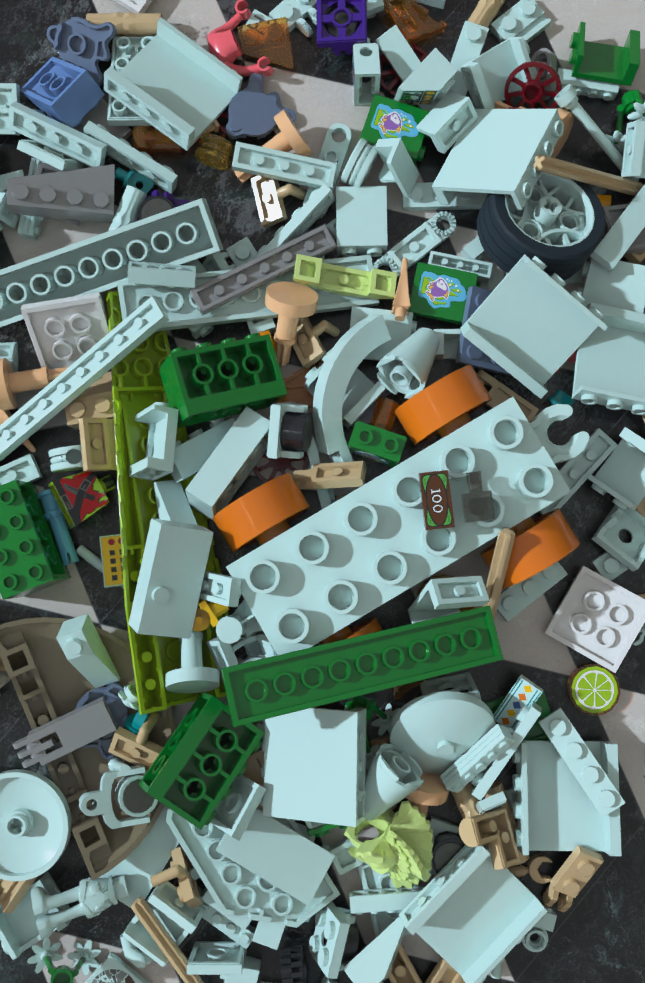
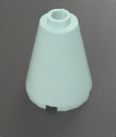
[376,328,440,399]
[365,743,424,821]

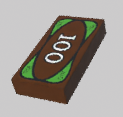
[418,470,455,530]

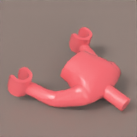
[207,0,274,77]

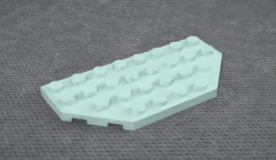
[165,734,340,928]

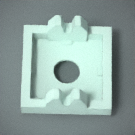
[592,504,645,571]

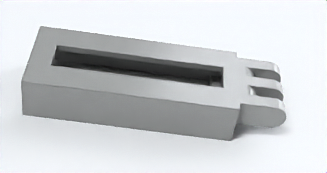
[12,696,117,768]

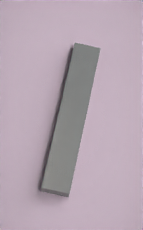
[189,224,337,316]

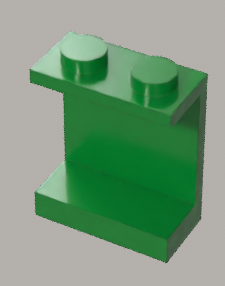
[568,22,640,86]

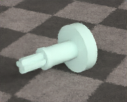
[165,630,220,693]

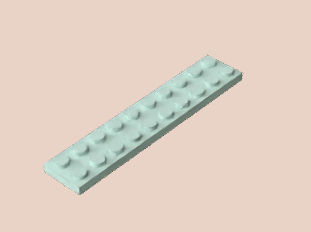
[117,255,379,332]

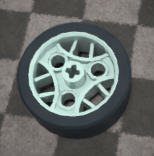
[477,172,606,280]

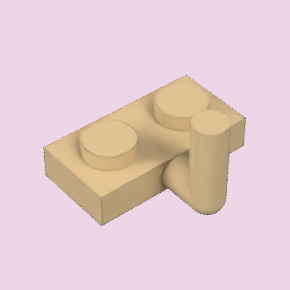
[250,175,306,228]
[292,317,340,369]
[108,712,163,771]
[150,847,203,909]

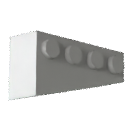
[7,164,115,223]

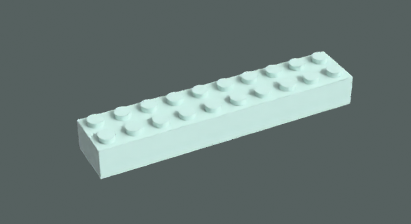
[0,198,223,327]

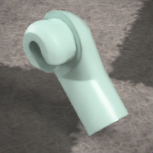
[120,934,152,968]

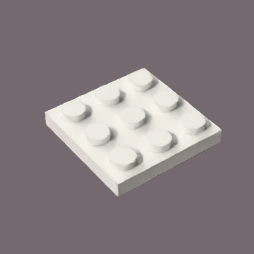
[21,292,109,369]
[544,565,645,673]

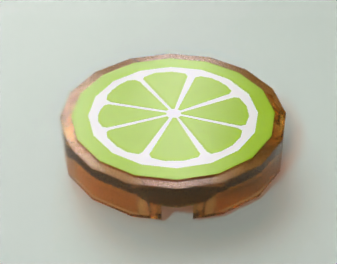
[567,663,621,716]

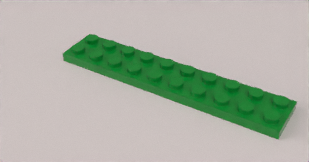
[221,605,504,727]

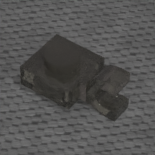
[461,471,495,523]

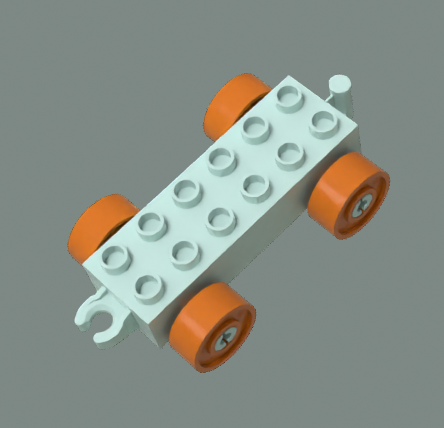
[213,365,589,655]

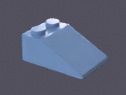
[20,56,105,128]

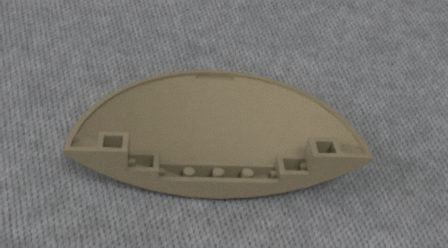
[0,617,176,881]

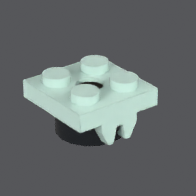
[309,901,359,979]

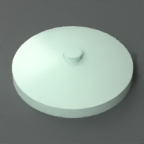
[389,691,496,774]
[0,769,72,881]

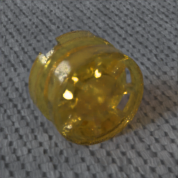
[195,133,234,170]

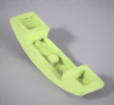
[293,254,397,299]

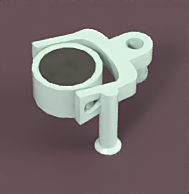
[79,757,158,829]

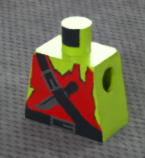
[48,471,116,529]

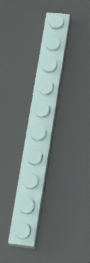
[0,296,170,461]

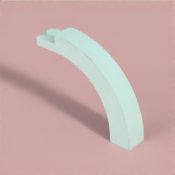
[312,315,391,463]

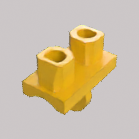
[192,600,229,631]

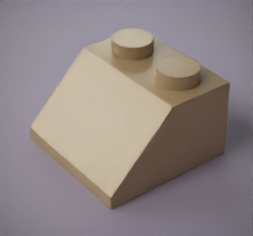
[65,371,114,430]

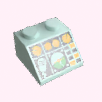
[394,47,458,105]

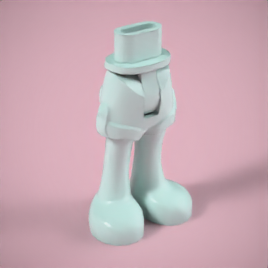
[31,875,129,939]

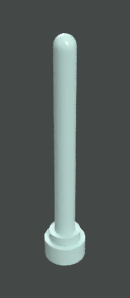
[554,84,639,182]

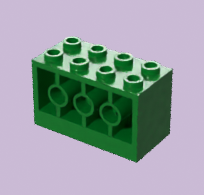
[159,333,287,428]
[0,480,71,600]
[139,692,265,830]

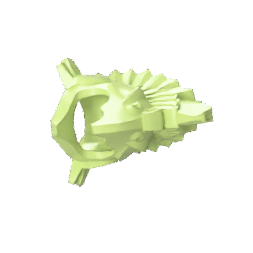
[344,800,433,889]

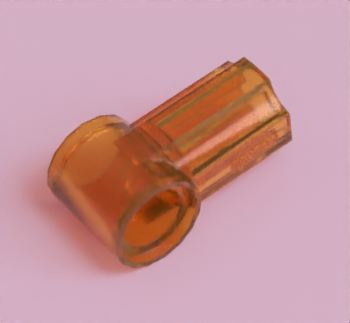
[132,125,182,156]
[368,397,400,432]

